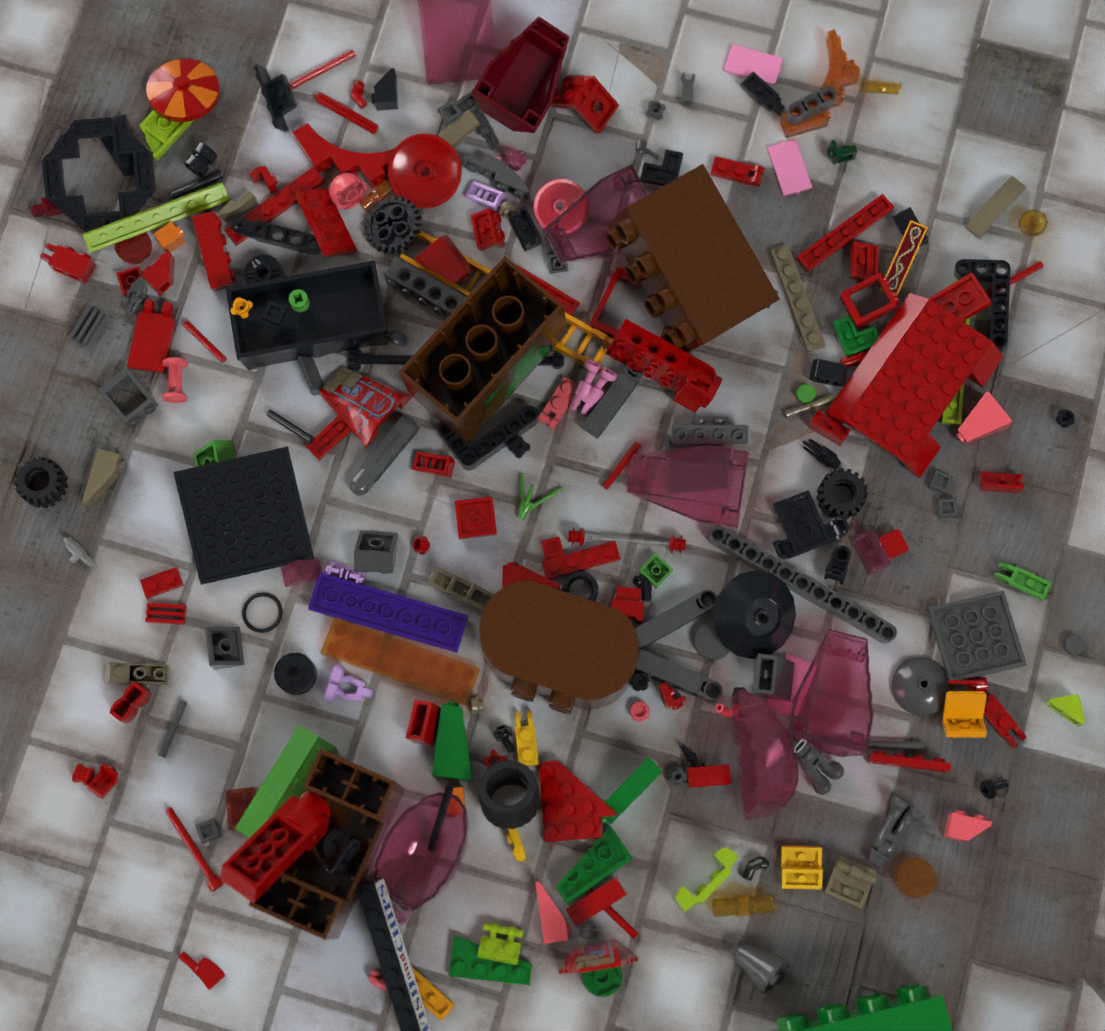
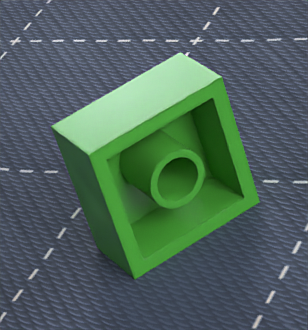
[639,553,673,589]

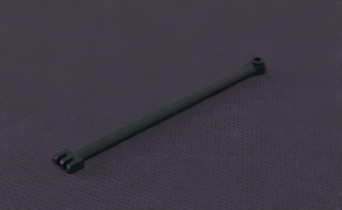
[348,350,565,370]

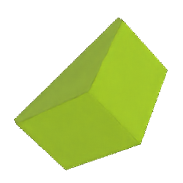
[1044,694,1085,727]

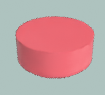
[630,701,650,722]

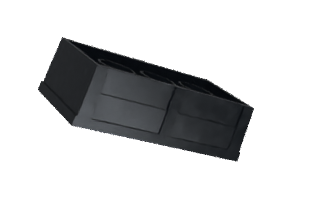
[226,260,388,370]

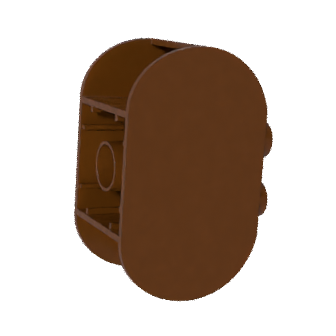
[479,581,639,715]

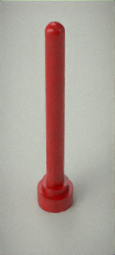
[165,807,225,892]

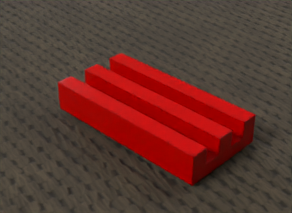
[145,603,187,625]

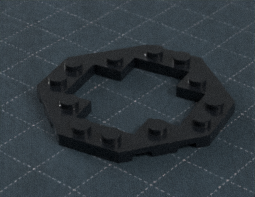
[42,117,156,232]

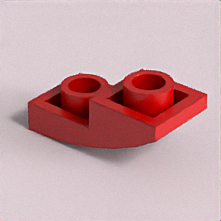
[687,764,731,788]

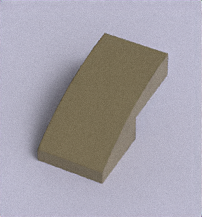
[219,191,258,222]

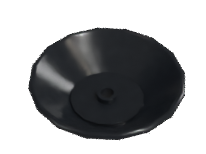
[713,570,796,659]

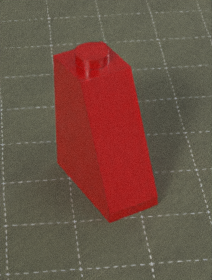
[414,235,474,284]

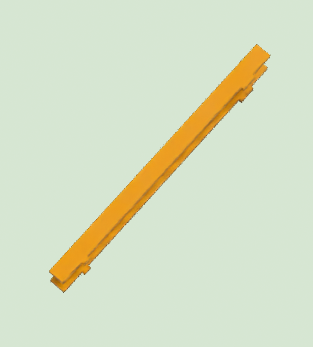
[400,230,612,376]

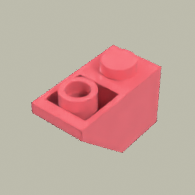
[944,810,992,842]

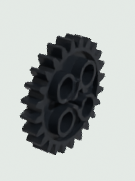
[364,196,423,255]

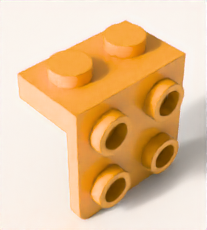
[942,691,987,738]

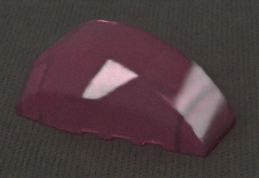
[543,164,648,264]
[627,445,749,528]
[786,629,874,757]
[731,689,798,821]

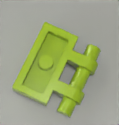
[477,922,524,965]

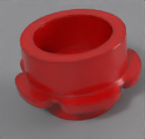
[413,536,430,555]

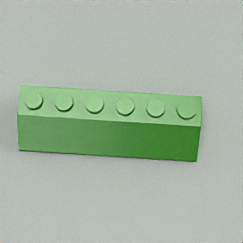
[235,725,335,838]

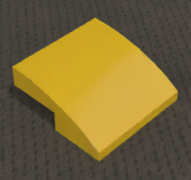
[781,845,823,889]

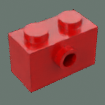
[406,700,441,746]

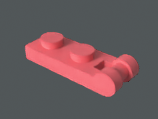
[538,377,577,430]

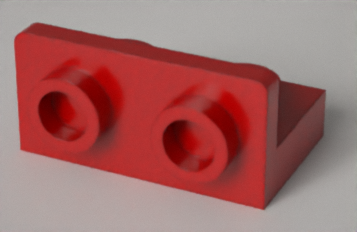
[470,208,505,251]

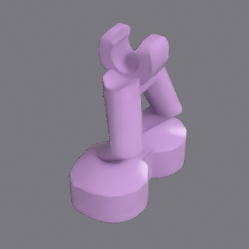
[324,664,373,703]

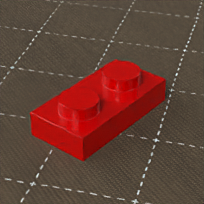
[140,567,184,599]

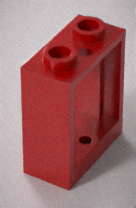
[839,273,899,330]

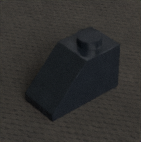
[371,68,398,111]

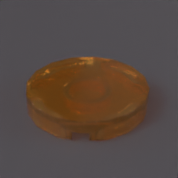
[895,857,936,898]

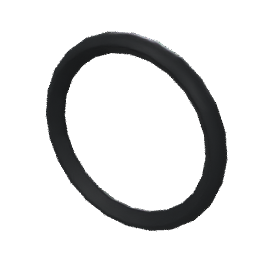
[242,592,283,633]

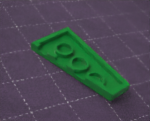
[555,826,633,905]
[449,935,532,985]

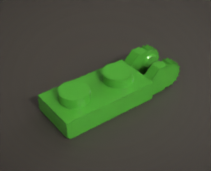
[994,562,1052,601]

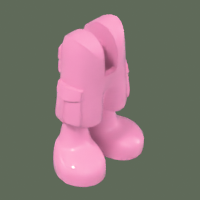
[569,359,617,417]

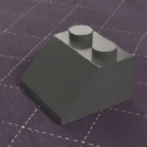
[354,530,398,574]

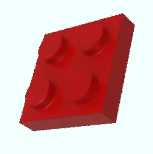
[455,496,497,540]

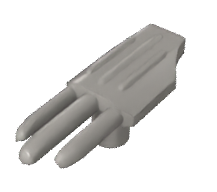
[63,536,97,568]

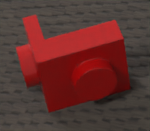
[249,165,278,194]
[87,763,119,800]

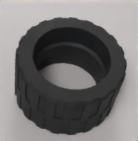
[477,761,540,829]

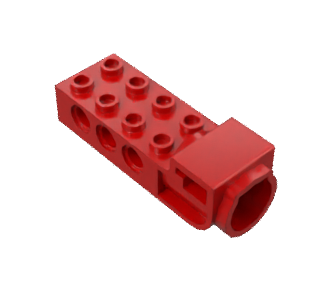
[605,319,722,413]
[220,791,331,903]

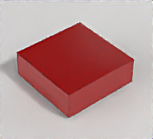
[541,537,564,560]

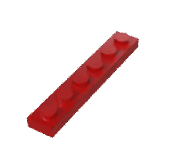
[224,167,325,247]
[796,194,895,273]

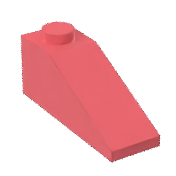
[536,882,572,944]

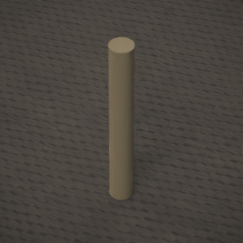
[784,393,838,418]

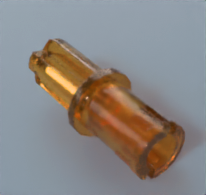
[359,180,392,212]

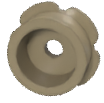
[499,201,516,218]
[469,696,483,716]

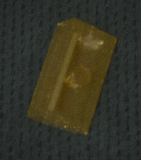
[862,79,902,95]

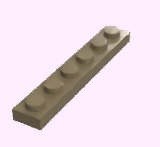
[770,245,826,353]

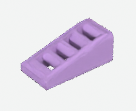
[465,181,507,213]

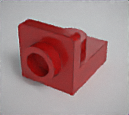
[658,682,686,710]

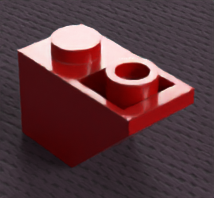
[141,250,175,296]

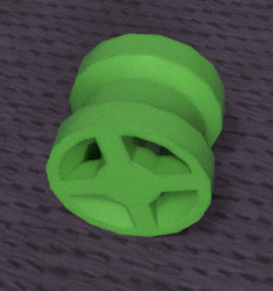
[289,289,310,313]

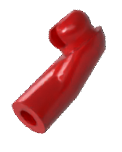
[351,81,368,109]

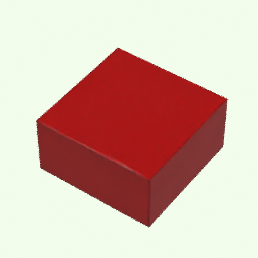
[117,266,148,298]
[875,528,909,562]

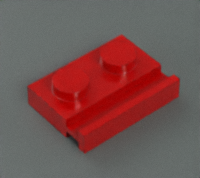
[850,241,879,281]

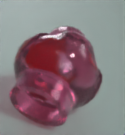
[497,149,527,171]

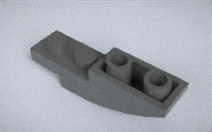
[463,153,529,200]

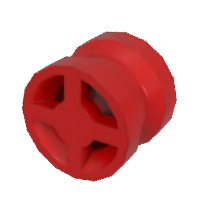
[72,763,95,786]

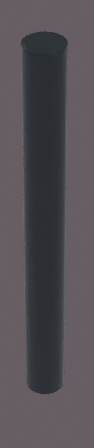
[427,786,453,852]

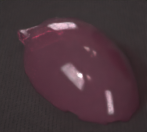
[374,792,470,925]

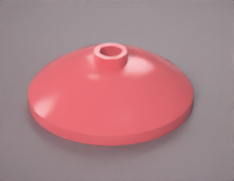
[533,179,589,235]

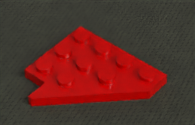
[539,760,618,843]

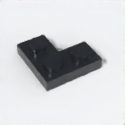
[640,149,684,187]

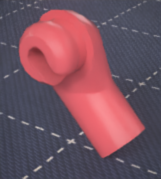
[715,703,743,718]
[368,969,388,991]

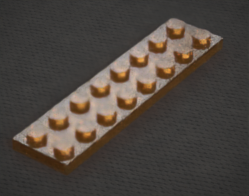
[320,617,481,706]

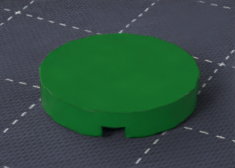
[582,966,622,997]

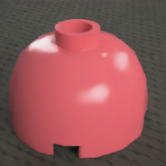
[329,173,367,210]

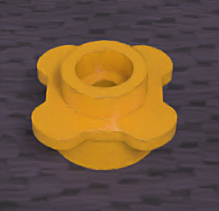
[231,297,253,319]

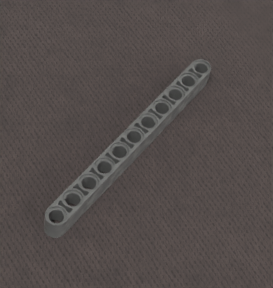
[708,525,897,644]

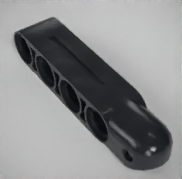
[232,218,321,255]

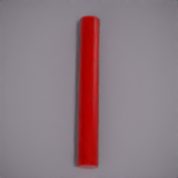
[183,321,227,363]
[601,441,641,490]

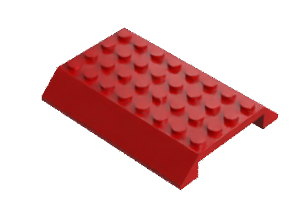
[825,293,1004,478]

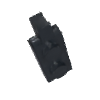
[740,72,785,116]

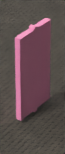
[724,44,783,86]
[767,139,812,196]
[765,653,816,718]

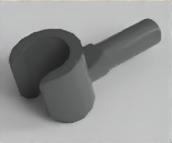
[636,140,660,159]

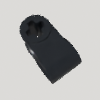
[824,545,851,585]

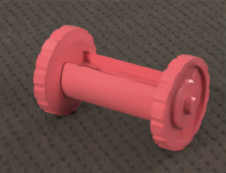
[162,357,188,403]

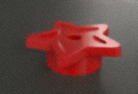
[481,749,507,769]

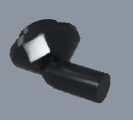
[493,725,515,753]
[980,779,1009,799]

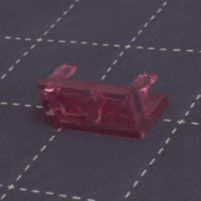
[852,529,891,576]

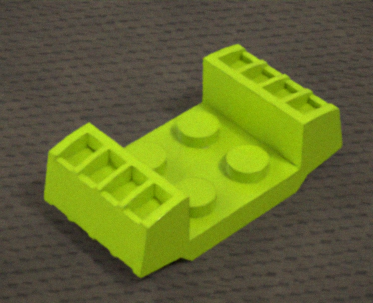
[673,847,739,912]

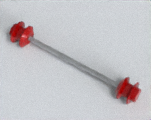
[568,527,686,554]

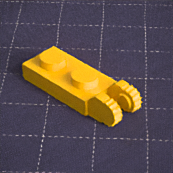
[515,710,539,766]
[506,828,526,862]

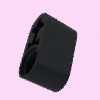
[809,359,848,387]

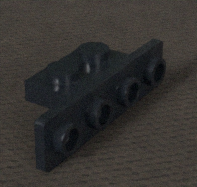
[254,64,297,132]

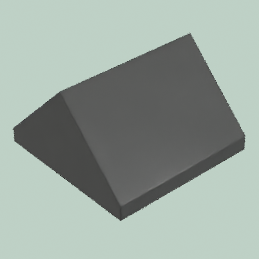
[205,627,244,670]

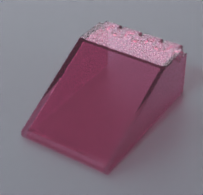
[418,0,497,85]

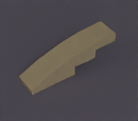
[437,110,480,148]
[427,566,494,612]

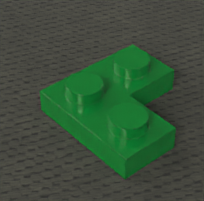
[832,316,879,357]

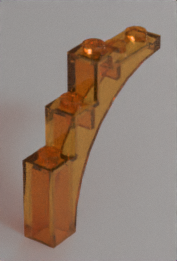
[780,29,860,138]

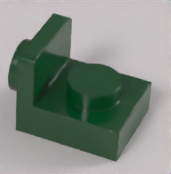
[827,140,857,164]

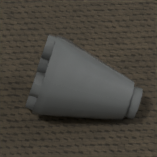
[731,941,791,997]

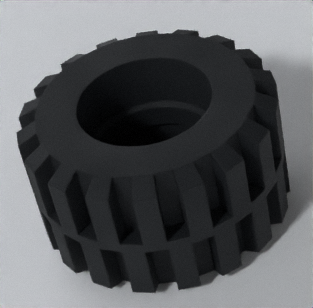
[14,456,68,508]
[816,468,868,519]

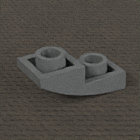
[544,233,568,274]

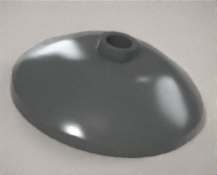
[891,657,951,716]

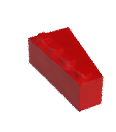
[192,211,237,291]

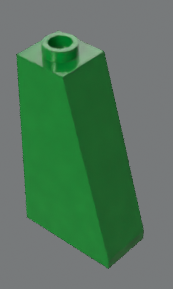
[432,702,473,782]
[602,757,663,825]

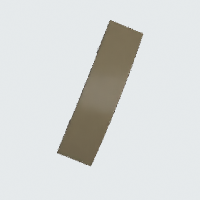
[965,176,1027,239]

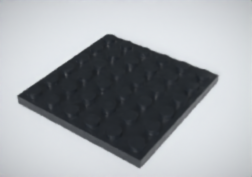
[173,446,315,585]

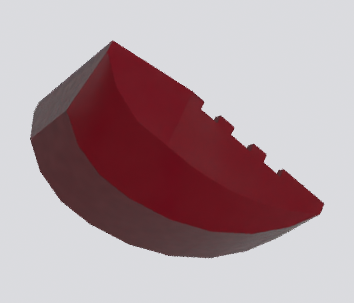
[471,17,570,133]

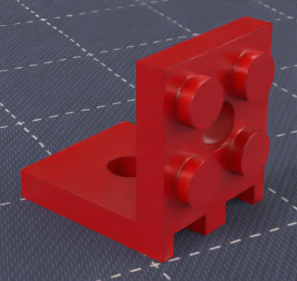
[551,75,620,134]

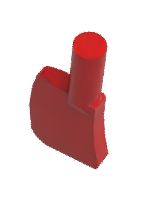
[178,951,225,990]

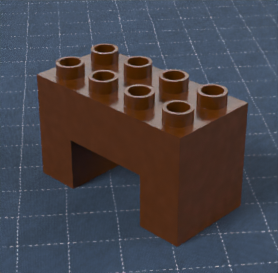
[248,748,405,940]

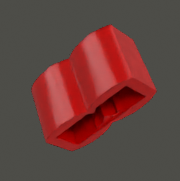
[110,682,151,724]

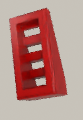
[412,451,455,478]

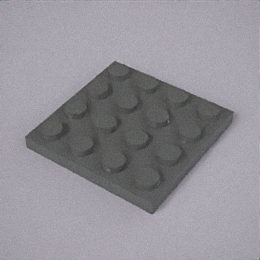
[927,590,1027,680]

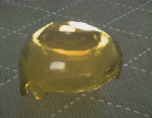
[1019,210,1048,238]

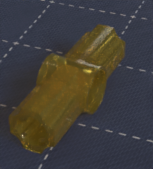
[712,894,775,917]

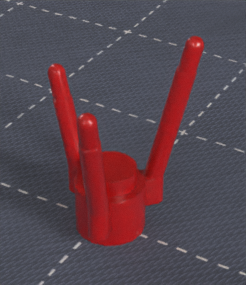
[948,677,988,692]

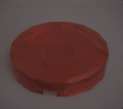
[115,232,153,264]

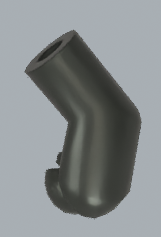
[742,856,769,881]

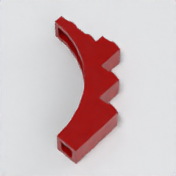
[293,123,394,189]

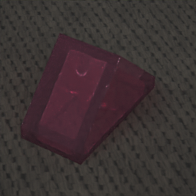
[281,559,322,587]

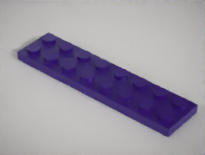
[308,573,469,653]

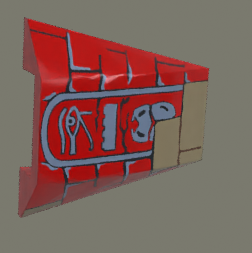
[319,367,412,448]
[558,940,639,974]

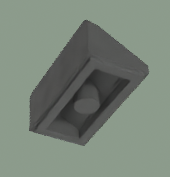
[298,356,325,396]

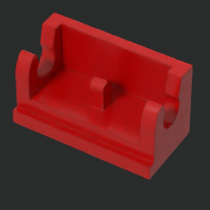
[808,410,851,447]
[980,471,1024,494]

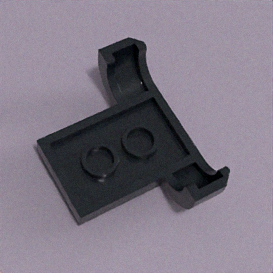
[772,490,850,560]

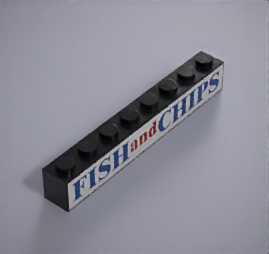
[356,877,432,1031]

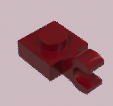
[30,197,62,218]

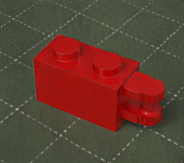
[40,243,96,284]

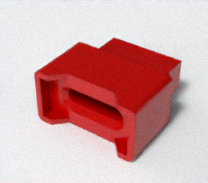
[611,586,644,624]

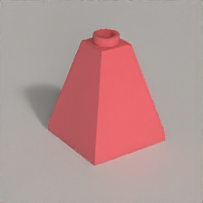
[956,391,1012,444]

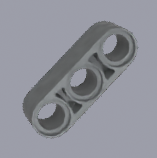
[786,86,837,125]

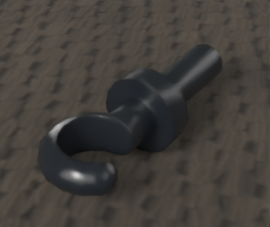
[680,744,704,767]

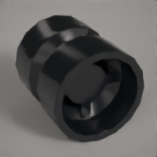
[183,142,218,177]

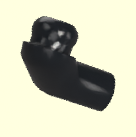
[633,575,652,602]

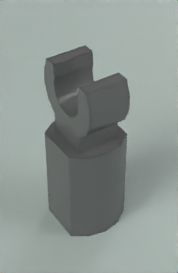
[680,73,695,106]

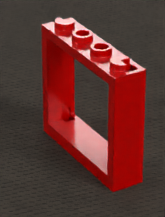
[589,267,667,339]

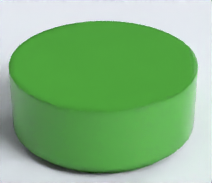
[796,384,816,404]

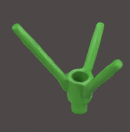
[517,473,562,520]

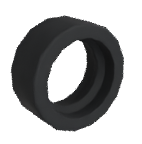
[562,572,598,602]

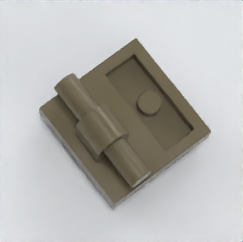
[823,855,877,909]

